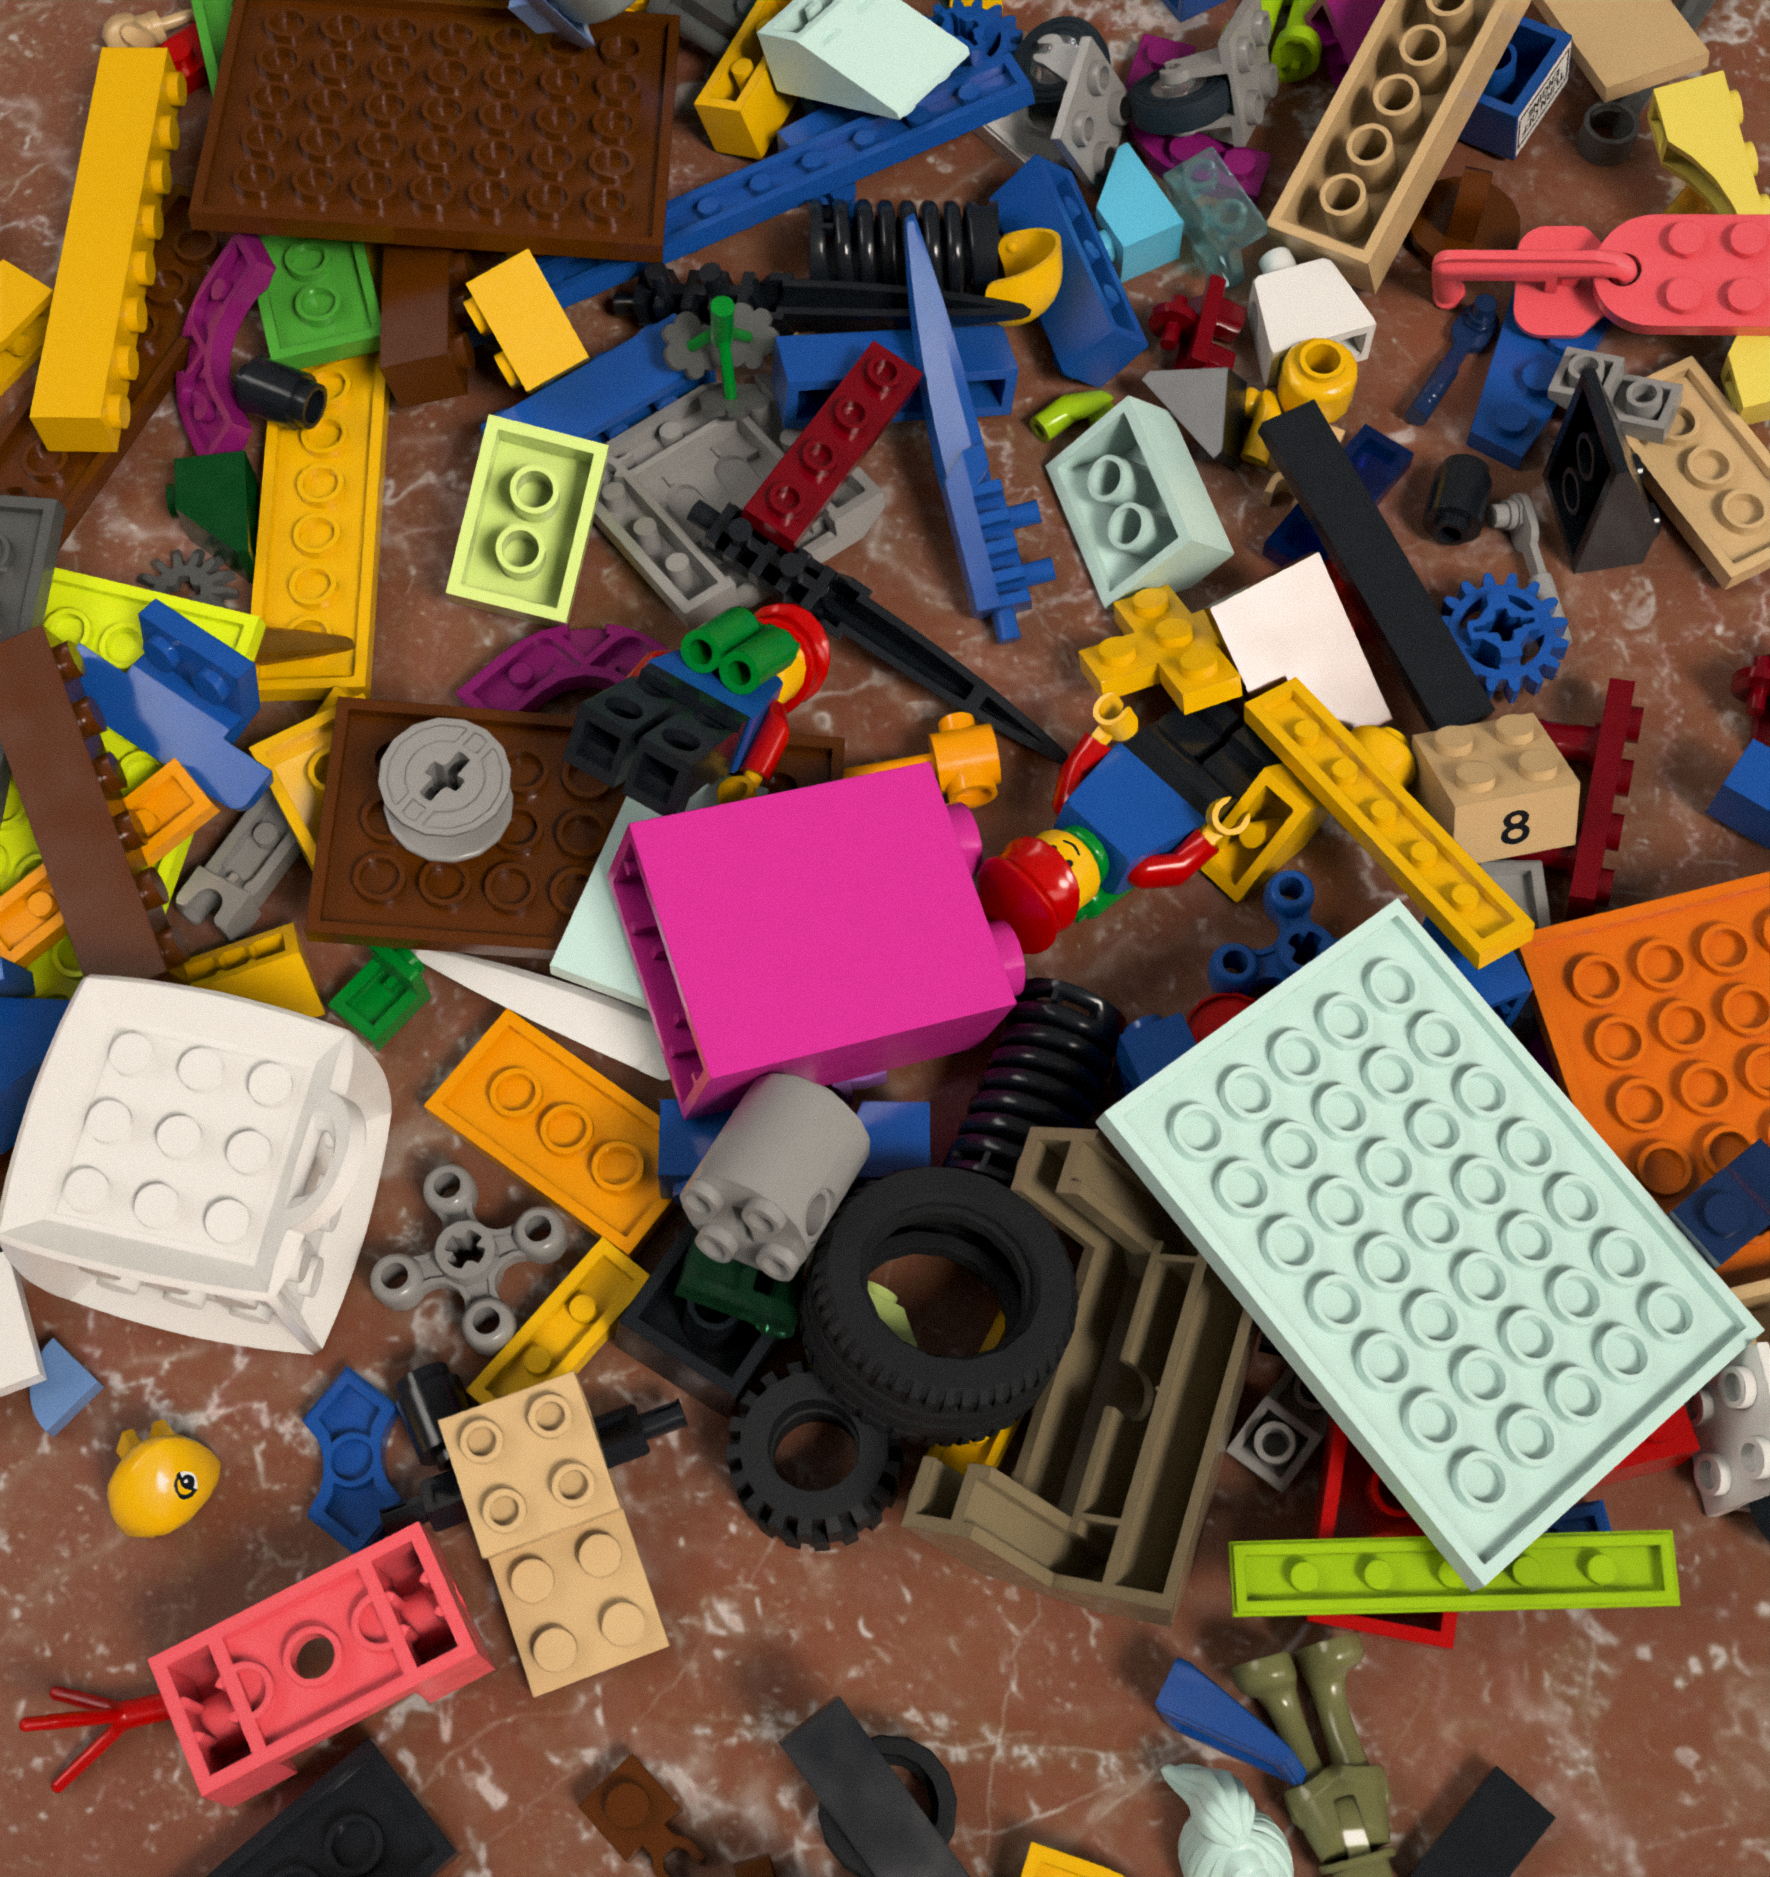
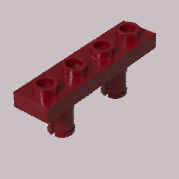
[741,340,923,552]
[1511,678,1644,922]

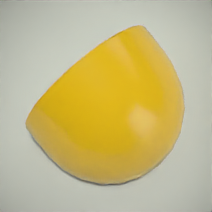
[985,228,1063,328]

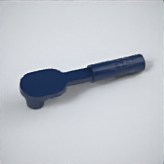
[1405,294,1499,426]

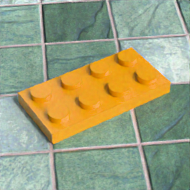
[423,1008,677,1261]

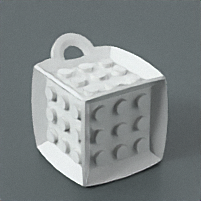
[0,974,392,1355]

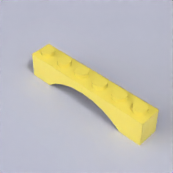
[1647,70,1770,425]

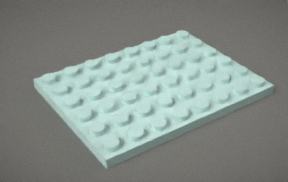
[1095,898,1765,1592]

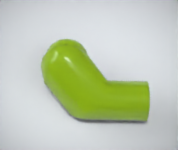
[1030,389,1115,443]

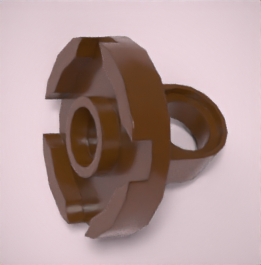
[1405,166,1520,272]

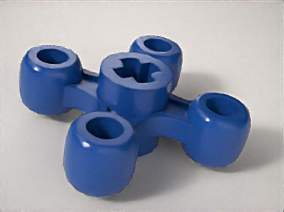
[1207,869,1342,996]

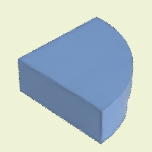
[30,1338,104,1437]

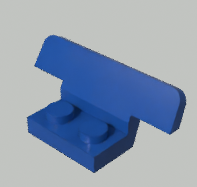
[76,599,273,812]

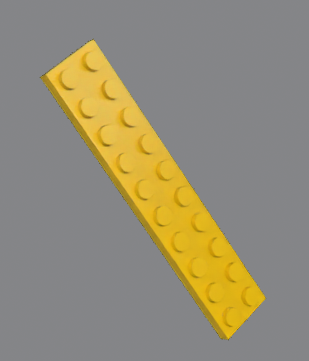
[250,242,390,702]

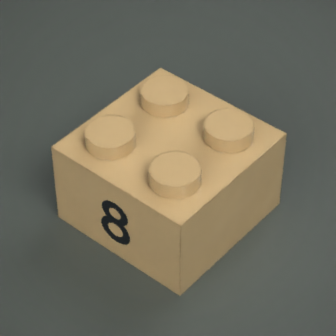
[1411,713,1581,864]

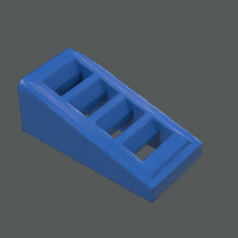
[1154,1657,1307,1786]

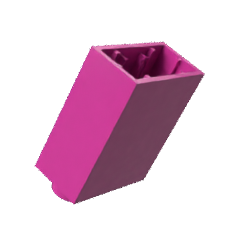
[607,761,1026,1121]

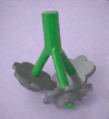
[661,296,780,421]

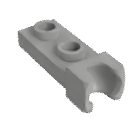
[176,788,302,944]

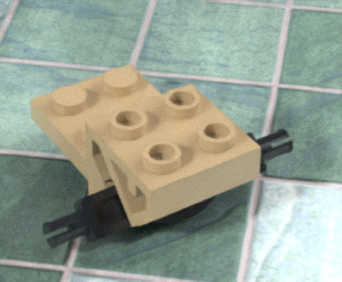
[379,1371,689,1698]

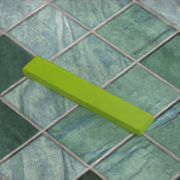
[1227,1530,1681,1618]

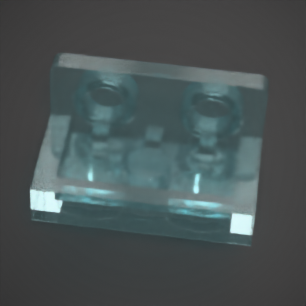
[1163,147,1268,292]

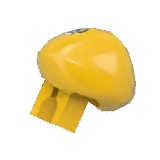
[107,1419,221,1538]

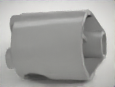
[680,1073,870,1282]

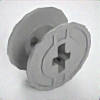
[378,717,514,863]

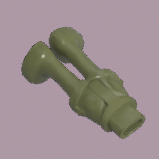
[1231,1632,1396,1877]

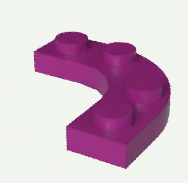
[1124,33,1272,211]
[176,233,276,456]
[455,623,669,712]

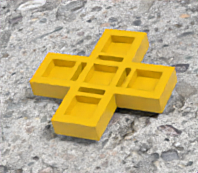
[1078,584,1243,715]

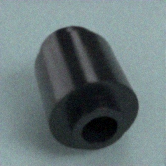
[234,356,327,430]
[1422,454,1493,546]
[396,1362,473,1471]

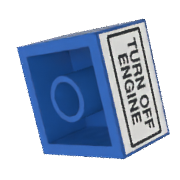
[1458,16,1572,161]

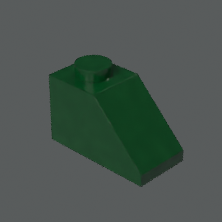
[166,450,260,583]

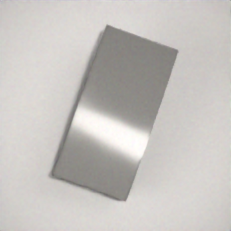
[1547,346,1683,445]
[1226,1365,1329,1495]

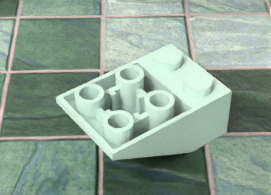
[757,0,970,120]

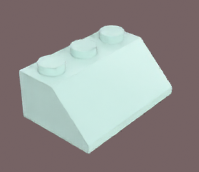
[1045,395,1235,611]

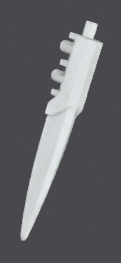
[410,949,736,1112]

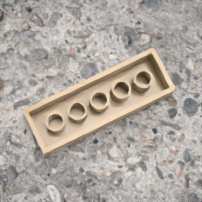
[1265,0,1531,294]

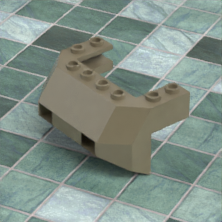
[901,1126,1260,1627]

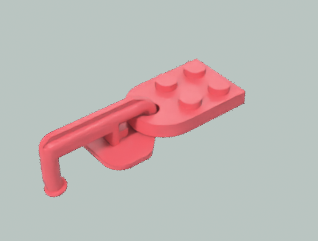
[1432,214,1770,339]

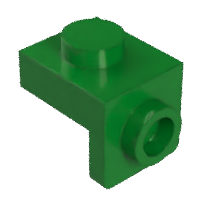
[327,946,432,1052]

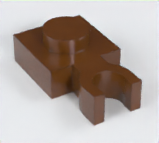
[578,1754,707,1877]

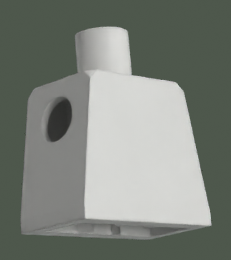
[1247,247,1376,388]

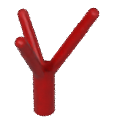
[19,1686,171,1793]

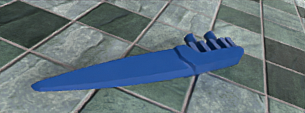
[904,213,1057,645]

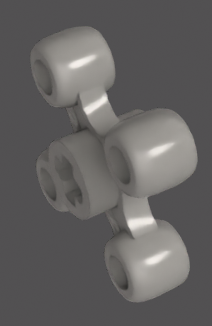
[370,1163,569,1356]

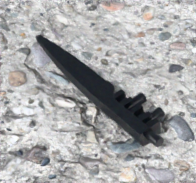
[613,262,1031,334]
[687,499,1069,764]

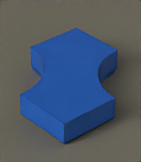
[302,1366,404,1554]

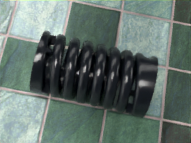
[810,198,999,297]
[942,977,1128,1221]

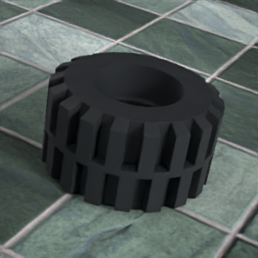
[726,1361,903,1551]

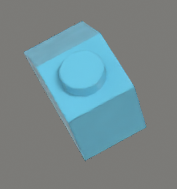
[1095,142,1184,283]

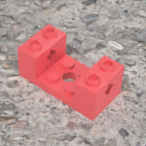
[147,1521,496,1808]

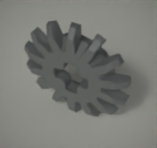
[137,549,239,610]

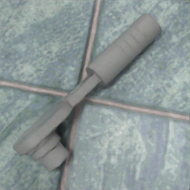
[1485,493,1573,646]

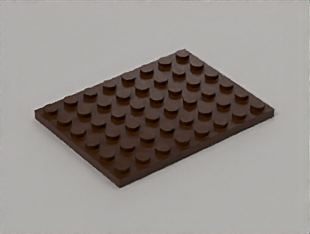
[188,0,680,263]

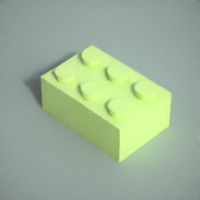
[445,414,609,627]

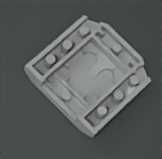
[593,372,885,629]

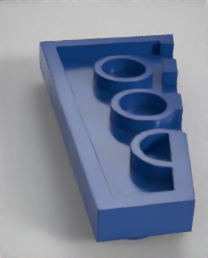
[1466,285,1614,471]

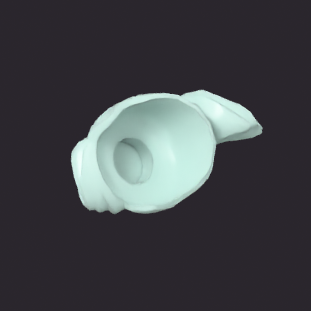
[1160,1763,1294,1877]

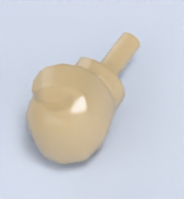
[102,8,195,48]

